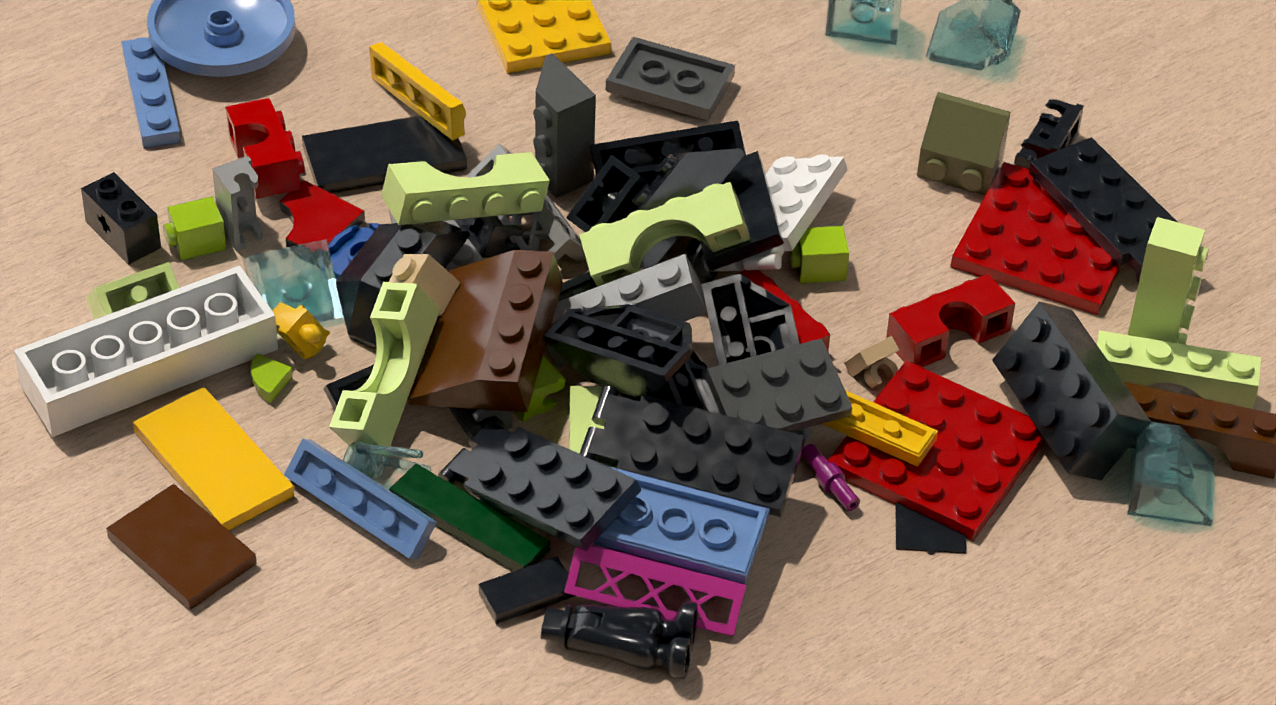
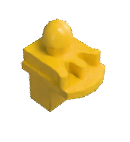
[272,302,330,360]

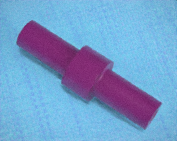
[801,444,860,511]

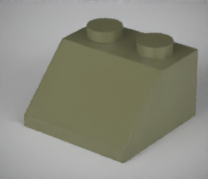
[917,92,1011,195]

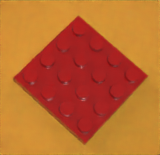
[950,162,1122,315]
[827,360,1046,541]

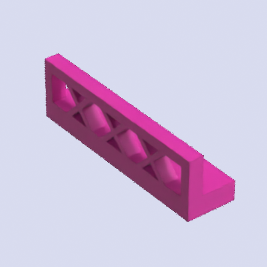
[564,544,748,636]

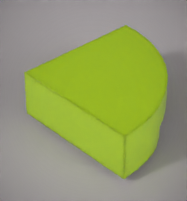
[251,353,293,403]

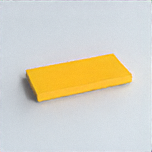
[133,386,295,530]

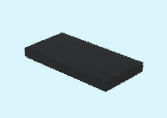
[302,115,467,193]
[700,151,784,272]

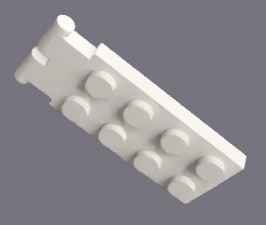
[704,155,848,272]

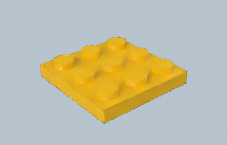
[477,0,611,73]

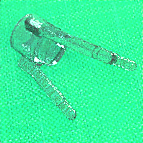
[343,441,431,479]

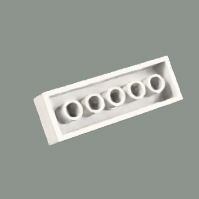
[14,266,278,437]

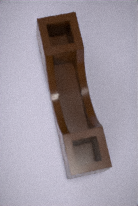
[1124,382,1276,479]

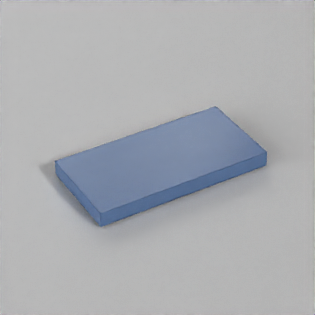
[593,466,770,584]

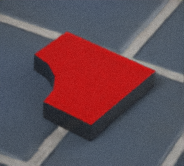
[280,180,365,264]

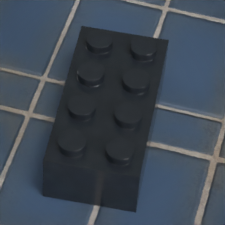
[992,301,1151,480]

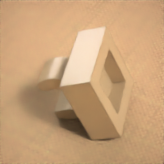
[844,336,899,388]

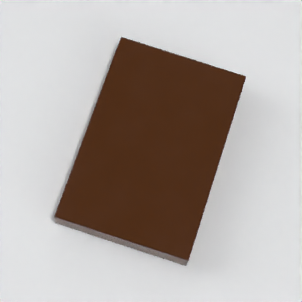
[106,484,257,610]

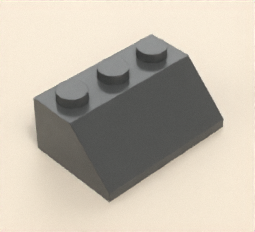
[533,53,596,198]

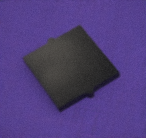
[895,502,966,555]

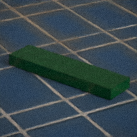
[389,464,550,571]

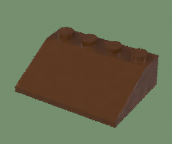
[407,250,563,412]

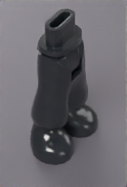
[541,601,698,679]

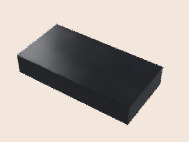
[478,556,575,624]

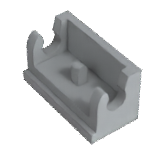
[212,156,263,251]

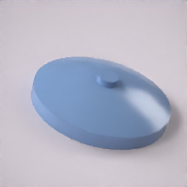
[147,0,295,77]

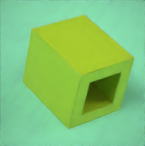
[163,196,226,261]
[789,226,849,284]

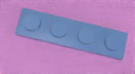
[121,37,181,148]
[284,439,437,559]

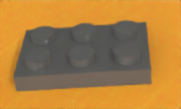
[605,37,735,121]
[705,338,853,432]

